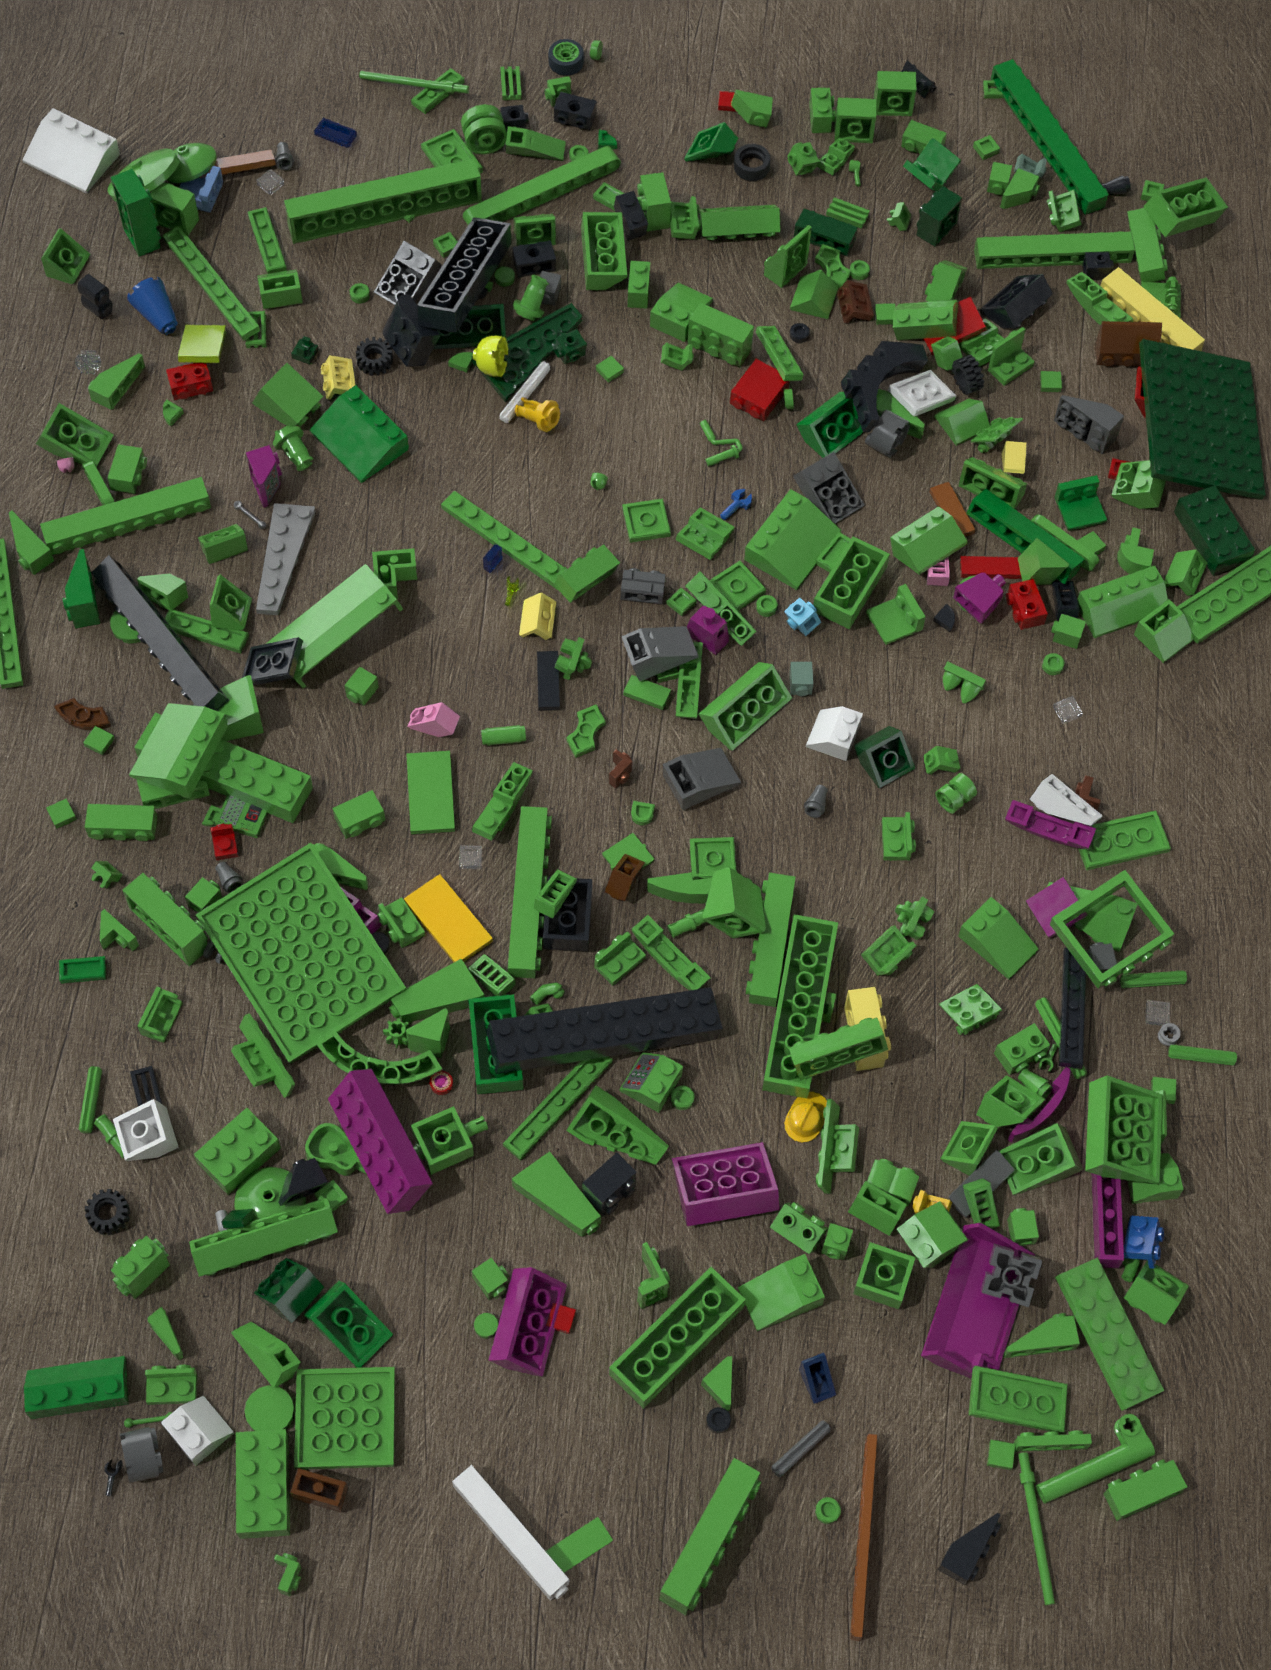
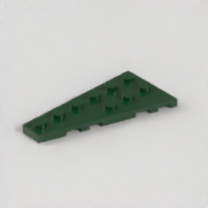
[472,303,583,402]

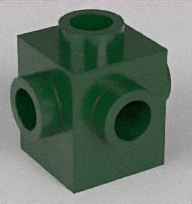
[554,329,587,364]

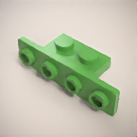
[231,1013,295,1098]
[816,1099,859,1194]

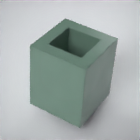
[789,662,813,696]

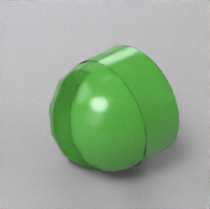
[591,473,608,490]

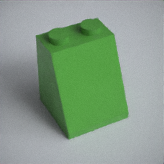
[252,363,323,427]
[218,675,264,741]
[702,867,766,939]

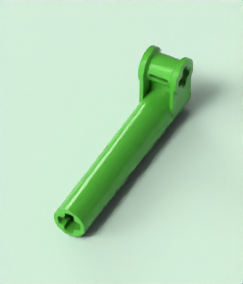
[1036,1414,1155,1503]

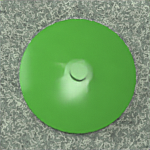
[108,149,179,202]

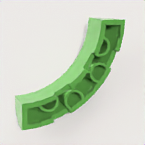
[315,1030,443,1084]

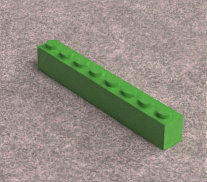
[974,231,1135,269]
[40,477,211,555]
[508,806,552,979]

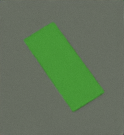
[545,1517,613,1573]

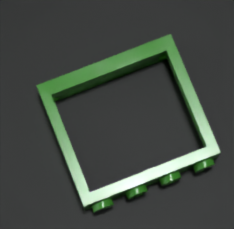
[1050,870,1174,989]

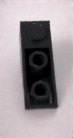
[938,1513,1002,1585]

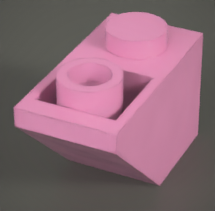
[407,702,460,737]

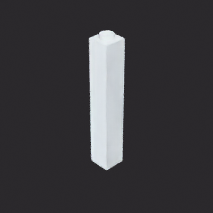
[452,1465,569,1601]

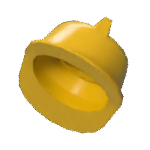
[784,1092,827,1143]

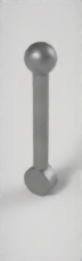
[234,501,266,529]

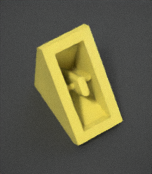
[1002,441,1026,474]

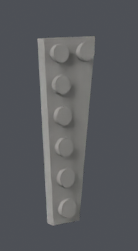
[256,503,316,615]

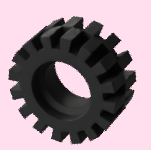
[356,337,393,376]
[952,355,984,395]
[84,1189,130,1235]

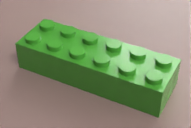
[609,1267,746,1409]
[659,1458,762,1616]

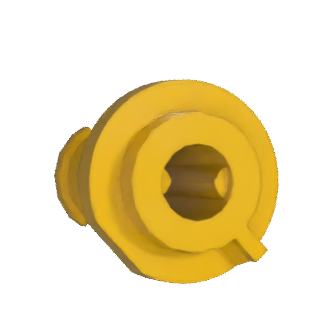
[515,397,560,432]

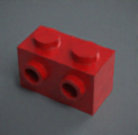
[166,363,213,400]
[1006,579,1048,630]

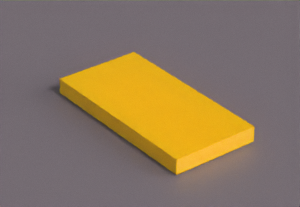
[404,874,493,963]

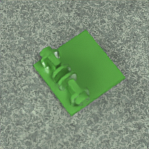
[1141,276,1181,318]
[971,417,1023,453]
[939,984,1002,1035]

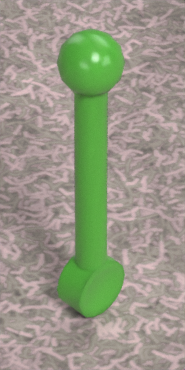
[124,1412,173,1428]

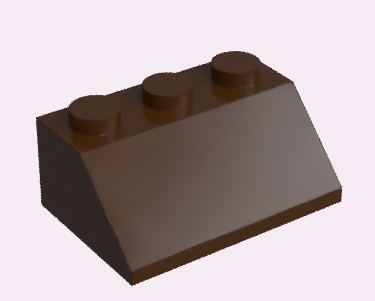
[1095,321,1162,367]

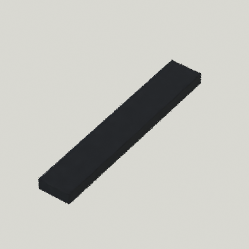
[1059,948,1087,1069]

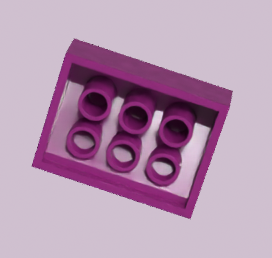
[672,1142,779,1226]

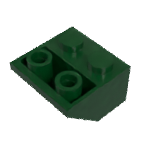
[254,1258,324,1323]

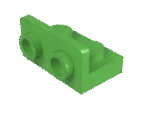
[881,812,916,861]
[377,897,425,948]
[594,932,646,986]
[145,1365,197,1405]

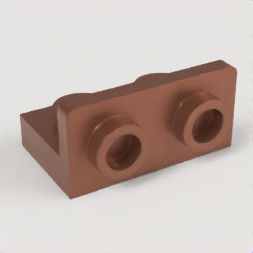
[837,280,874,323]

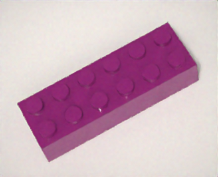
[328,1069,433,1214]

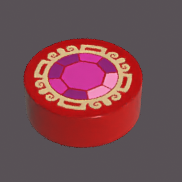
[430,1071,453,1095]

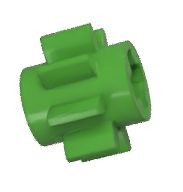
[383,1018,409,1048]

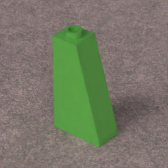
[389,959,484,1023]
[512,1151,601,1237]

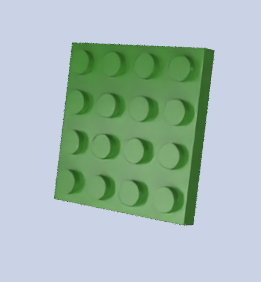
[294,1367,395,1470]

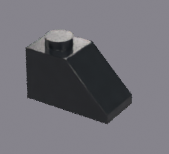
[278,1158,328,1206]

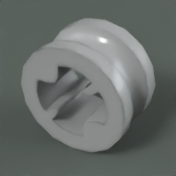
[1158,1023,1180,1046]

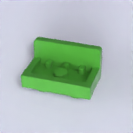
[1047,190,1082,232]
[670,196,701,239]
[861,925,916,976]

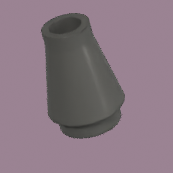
[275,142,294,170]
[804,785,828,818]
[215,861,243,893]

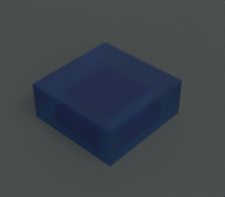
[483,544,503,573]

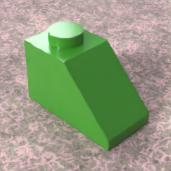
[731,90,773,127]
[1000,168,1040,209]
[137,574,188,611]

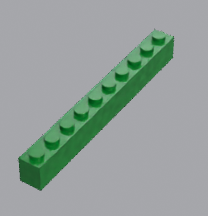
[991,59,1108,215]

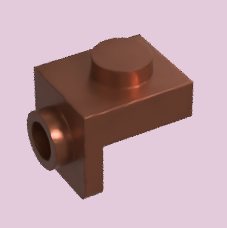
[609,749,633,789]
[1075,775,1101,811]

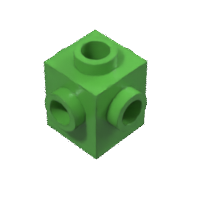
[787,142,819,176]

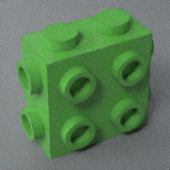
[111,1235,170,1299]

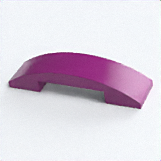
[1005,800,1096,849]
[1008,1067,1070,1143]

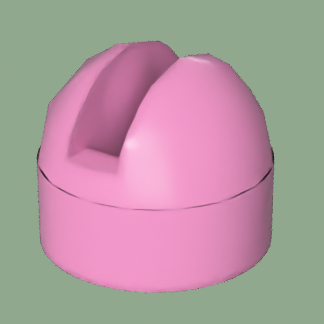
[57,457,74,473]

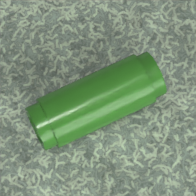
[481,725,526,746]

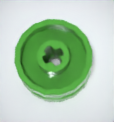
[461,104,507,155]

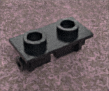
[901,60,937,99]

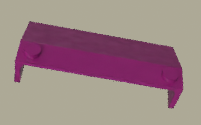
[921,1223,1035,1379]

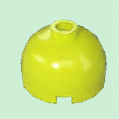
[473,336,508,377]

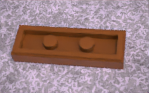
[929,482,975,537]

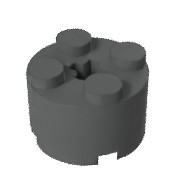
[865,410,910,458]
[120,1427,164,1484]

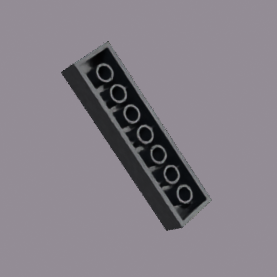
[417,217,512,333]

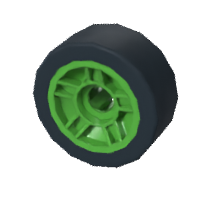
[548,39,584,76]

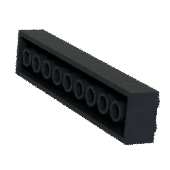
[486,987,723,1074]

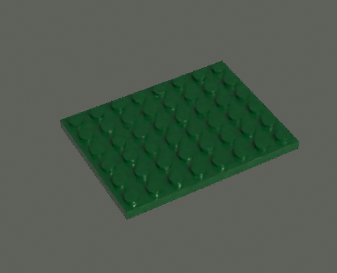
[1139,339,1266,500]

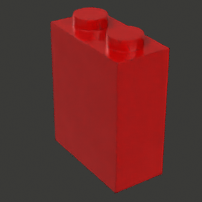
[730,359,790,422]

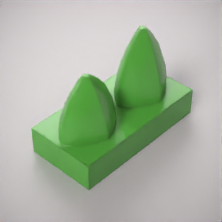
[943,661,987,704]

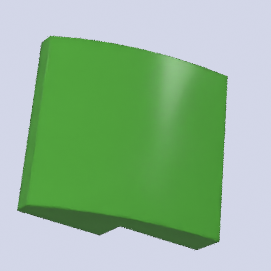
[958,318,1004,367]
[676,507,735,560]

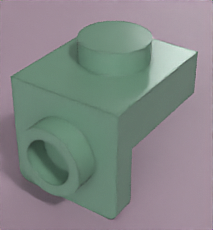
[1014,154,1047,178]

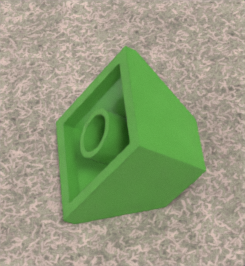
[976,1075,1045,1127]
[1127,1153,1183,1204]

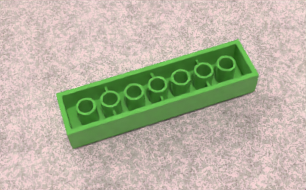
[134,712,313,823]
[762,915,838,1099]

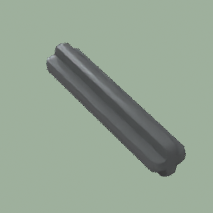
[771,1420,831,1477]

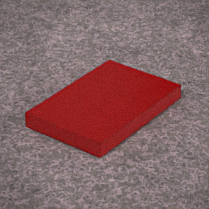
[923,297,987,356]

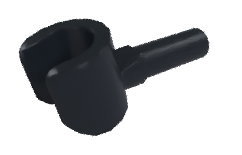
[104,1459,123,1496]

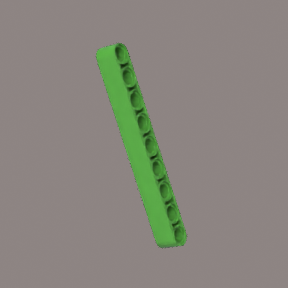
[462,146,621,225]

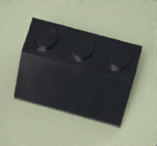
[979,274,1053,329]

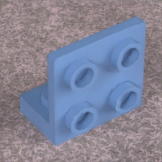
[179,166,223,212]

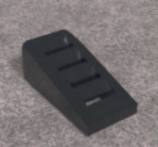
[1052,581,1080,621]

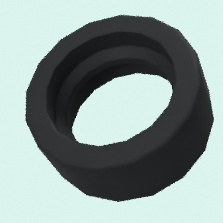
[734,144,771,181]

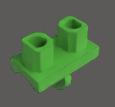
[554,637,592,680]
[895,897,934,940]

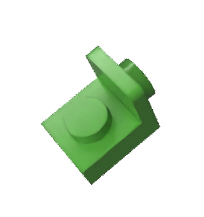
[544,76,571,107]

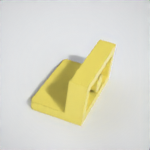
[519,592,556,640]

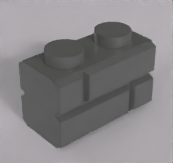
[621,568,666,604]

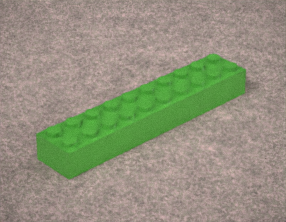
[284,159,482,244]

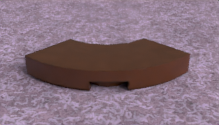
[54,698,111,730]

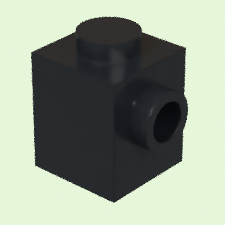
[1082,252,1113,280]

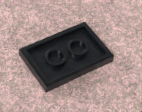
[242,637,303,685]

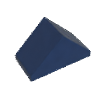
[799,1352,836,1404]

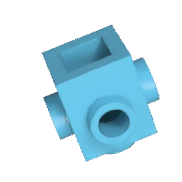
[784,598,821,636]

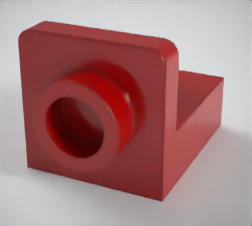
[210,824,238,861]

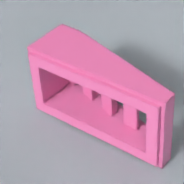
[927,557,950,586]

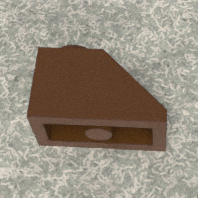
[605,854,645,901]

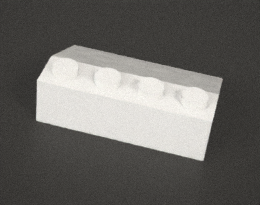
[23,108,120,193]

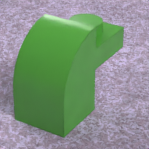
[1117,527,1154,574]

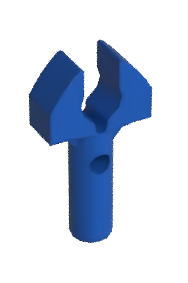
[720,489,752,520]

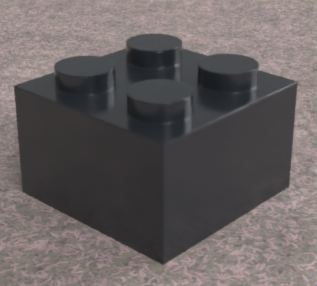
[582,1152,637,1218]

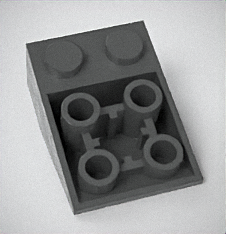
[374,241,443,305]
[1054,395,1124,454]
[793,452,864,524]
[621,626,699,682]
[662,748,741,810]

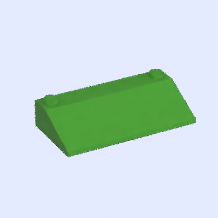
[266,564,403,689]

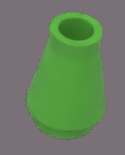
[1018,1068,1053,1099]

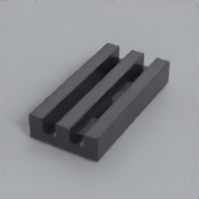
[130,1066,163,1107]

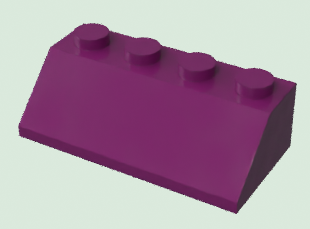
[488,1267,567,1377]

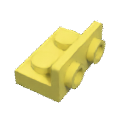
[321,355,355,400]

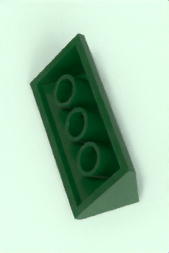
[434,304,506,349]

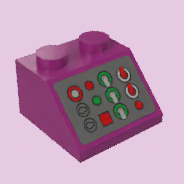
[246,445,282,508]

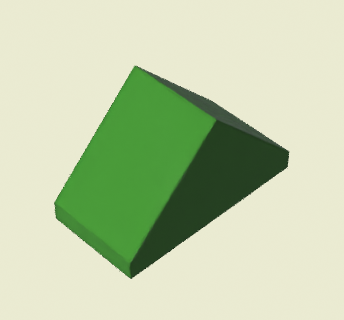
[701,1356,732,1411]

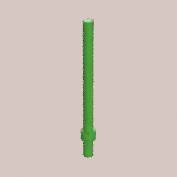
[359,71,469,94]
[1018,1452,1055,1605]

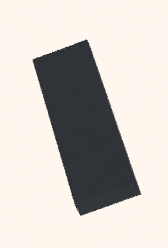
[537,651,560,711]

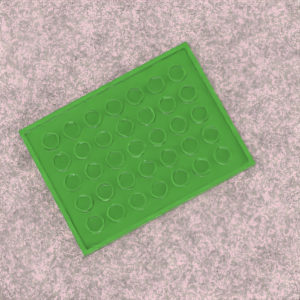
[196,843,406,1064]

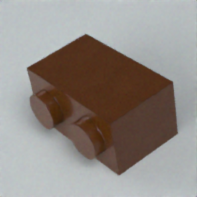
[290,1468,348,1513]

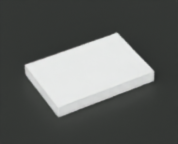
[888,370,956,416]

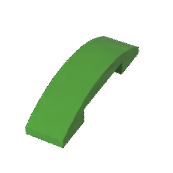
[632,915,711,990]

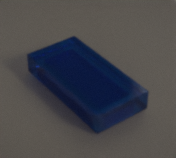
[314,118,357,148]

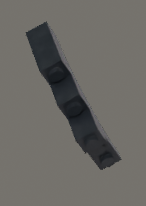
[841,341,928,432]

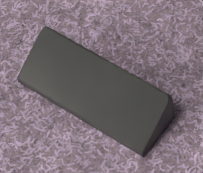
[948,1150,1015,1218]

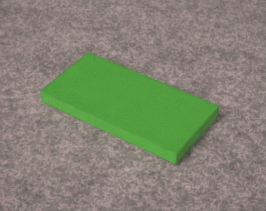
[406,751,455,834]
[1078,811,1171,871]
[969,1366,1068,1434]

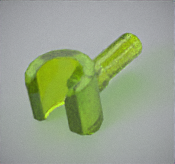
[504,576,519,606]

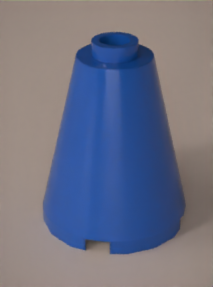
[127,277,178,334]

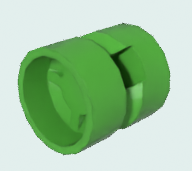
[935,773,977,814]

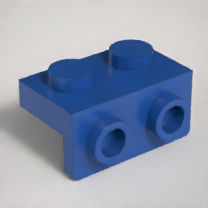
[1123,1216,1164,1268]

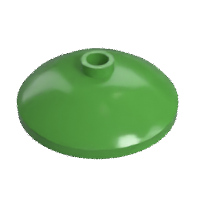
[167,143,217,183]
[235,1167,306,1222]

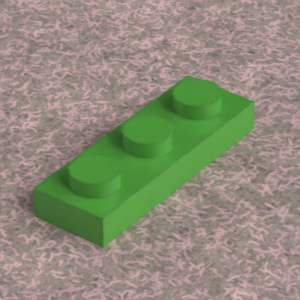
[1014,1430,1092,1452]

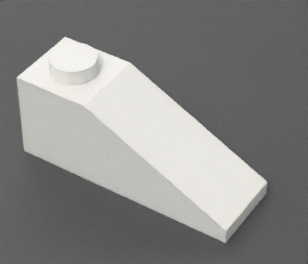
[1030,774,1102,826]

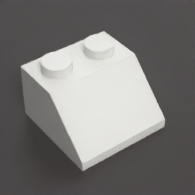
[806,706,863,761]
[113,1099,179,1161]
[161,1396,234,1466]

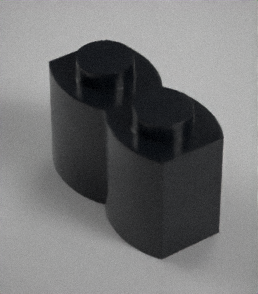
[77,274,113,319]

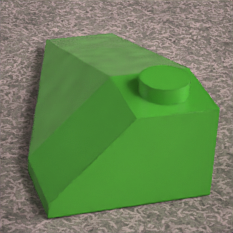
[1047,882,1137,952]
[566,1085,668,1165]

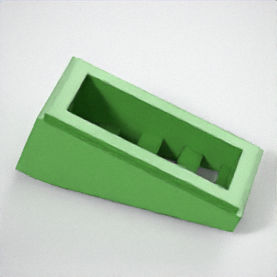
[534,869,577,918]
[468,954,515,996]
[963,1178,1000,1229]
[147,1307,183,1360]

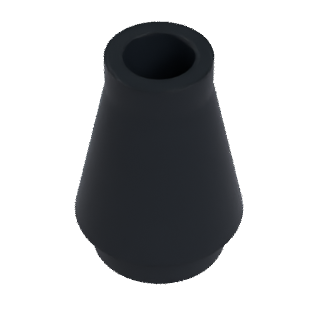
[1101,175,1131,195]

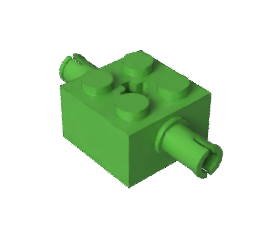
[411,1106,488,1175]

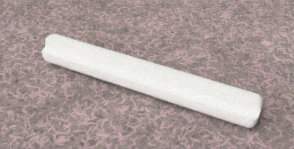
[500,361,550,423]

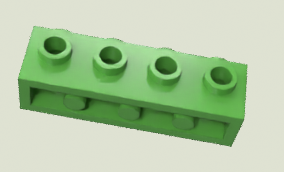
[1127,208,1168,282]

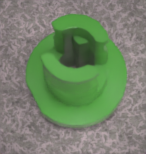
[513,275,549,320]
[273,425,313,471]

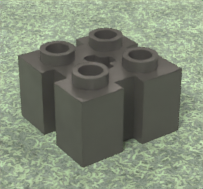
[981,1244,1042,1307]

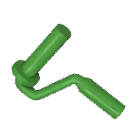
[700,420,743,466]

